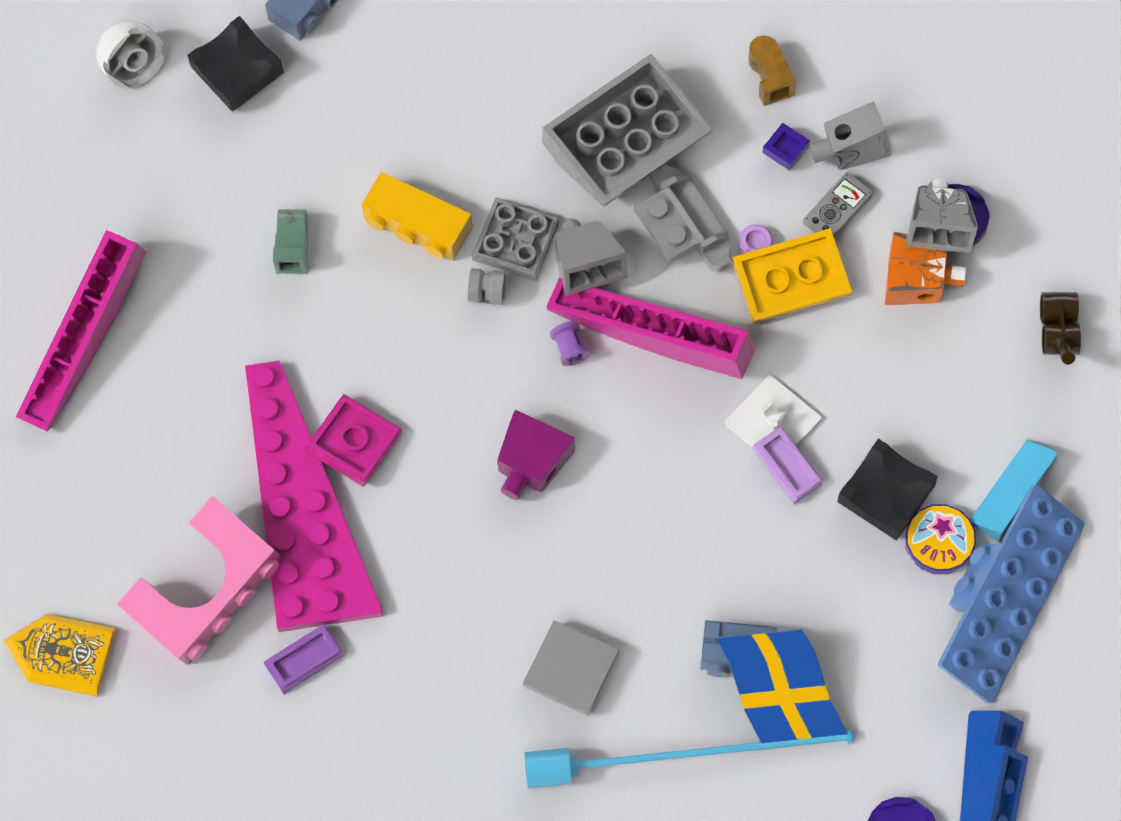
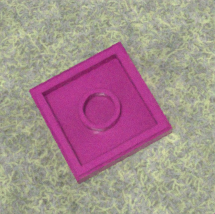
[305,393,402,487]

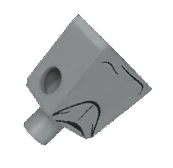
[809,101,891,170]

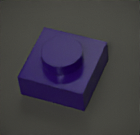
[762,122,810,171]

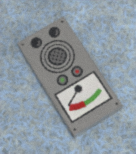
[803,172,873,238]

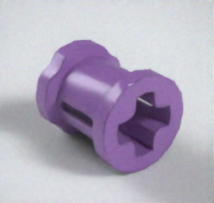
[550,321,590,366]

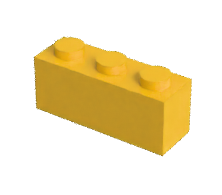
[362,172,473,261]

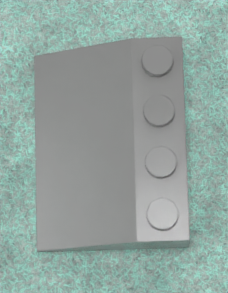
[542,54,713,207]

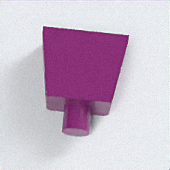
[497,409,575,500]

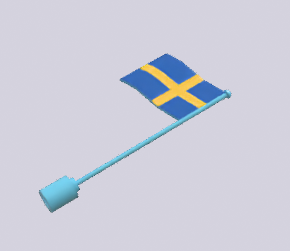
[524,629,855,789]

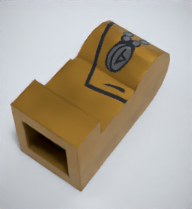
[748,35,796,106]

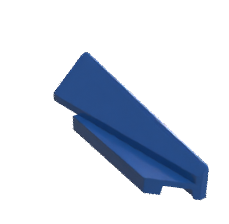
[960,711,1028,821]

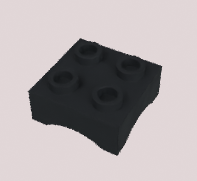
[187,16,284,112]
[837,438,938,541]

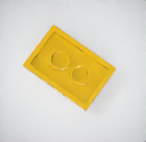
[732,228,852,324]

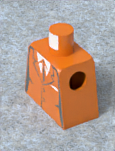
[884,231,966,305]

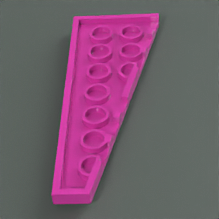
[245,361,383,632]

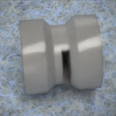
[468,268,506,305]

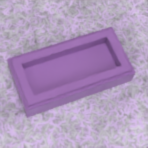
[264,624,344,694]

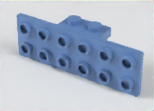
[938,485,1085,703]

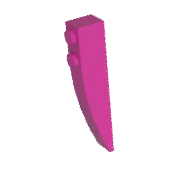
[16,230,147,432]
[546,278,755,379]

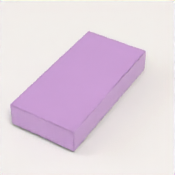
[752,426,823,504]

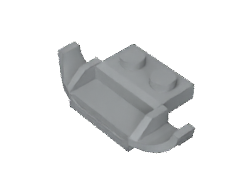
[634,164,732,272]

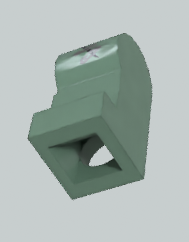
[273,209,308,274]

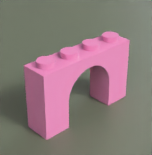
[117,496,282,664]

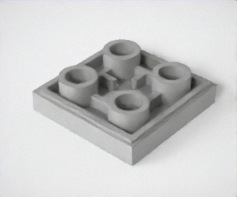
[472,197,559,281]
[523,620,619,716]

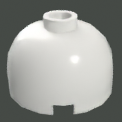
[96,20,164,89]

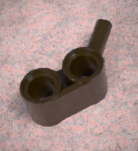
[1040,292,1081,365]

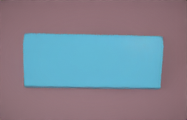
[970,440,1058,542]

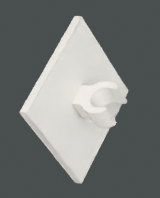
[724,374,822,447]

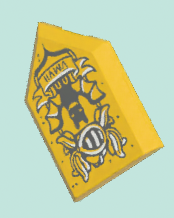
[3,614,116,697]

